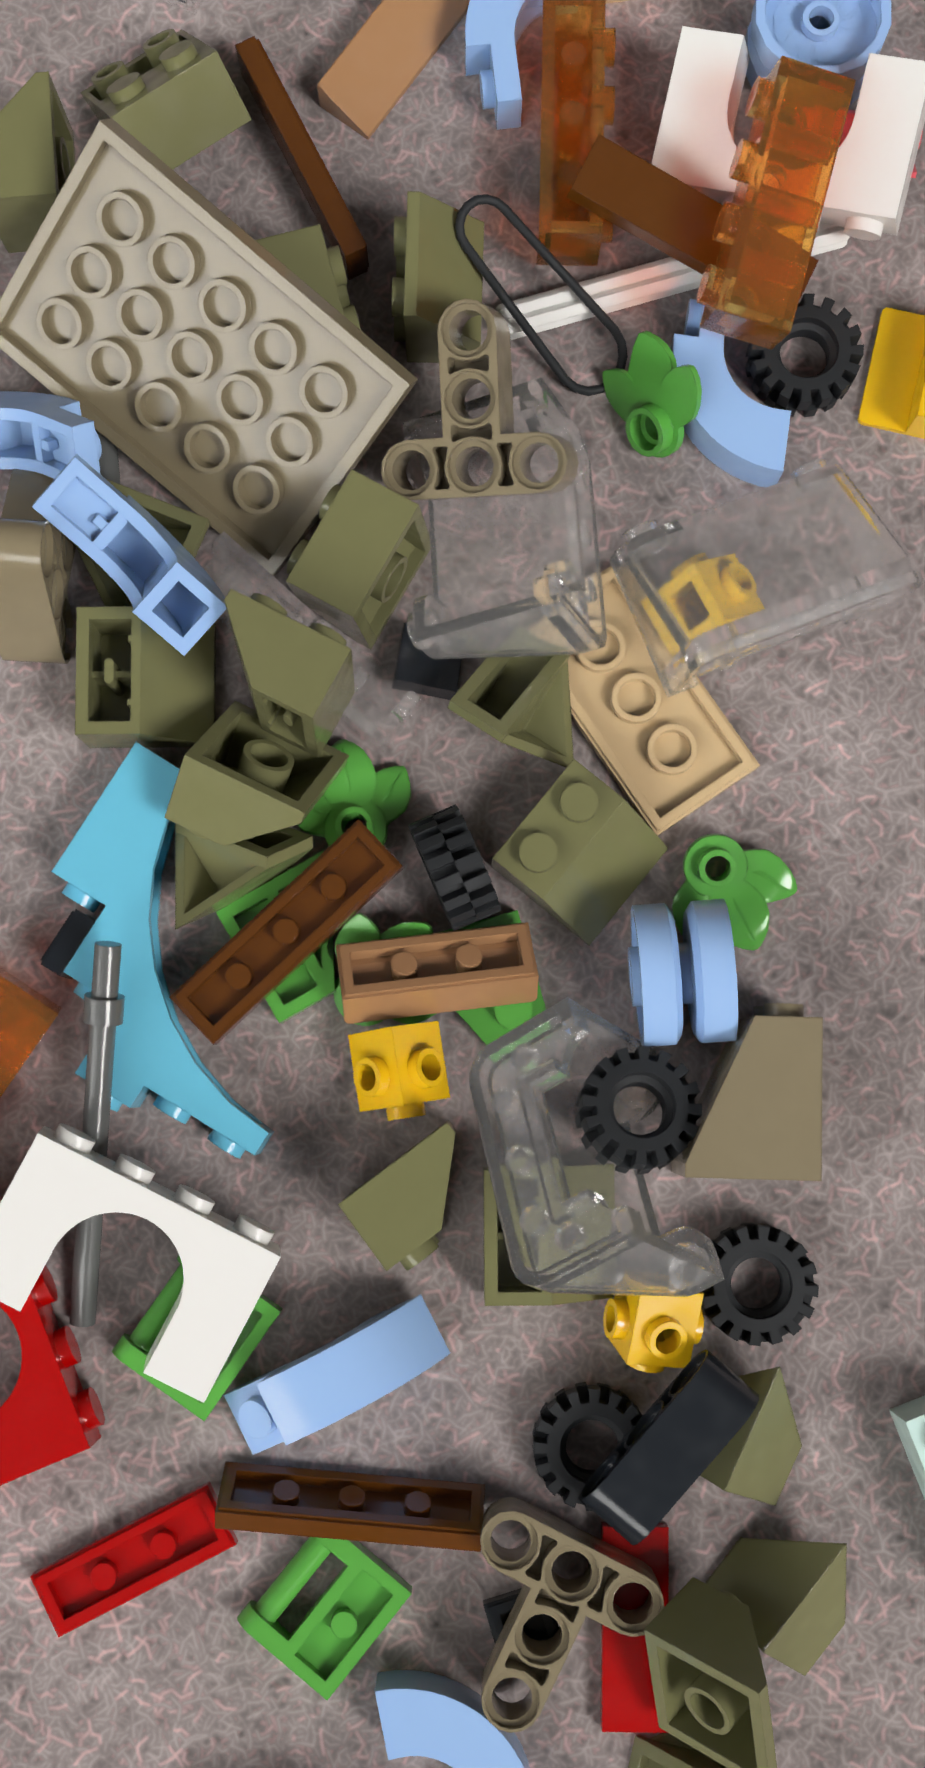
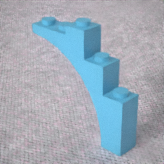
[51,742,274,1159]

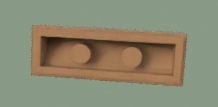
[317,0,470,140]
[336,922,539,1024]

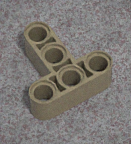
[381,299,579,501]
[0,469,76,664]
[480,1497,664,1733]

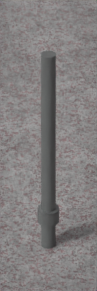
[69,941,125,1327]

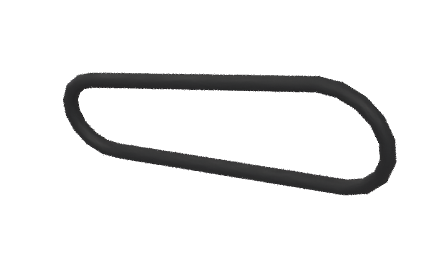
[455,194,628,396]

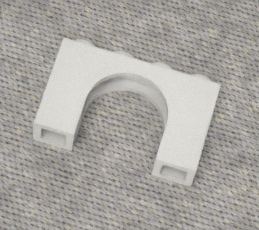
[651,26,925,241]
[0,1123,281,1403]

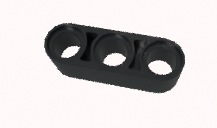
[579,1349,759,1545]

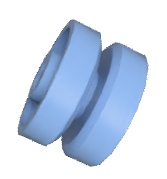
[745,0,892,119]
[628,899,738,1047]

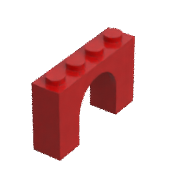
[0,1196,105,1486]

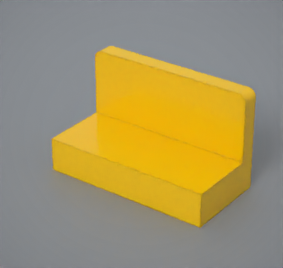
[857,307,925,439]

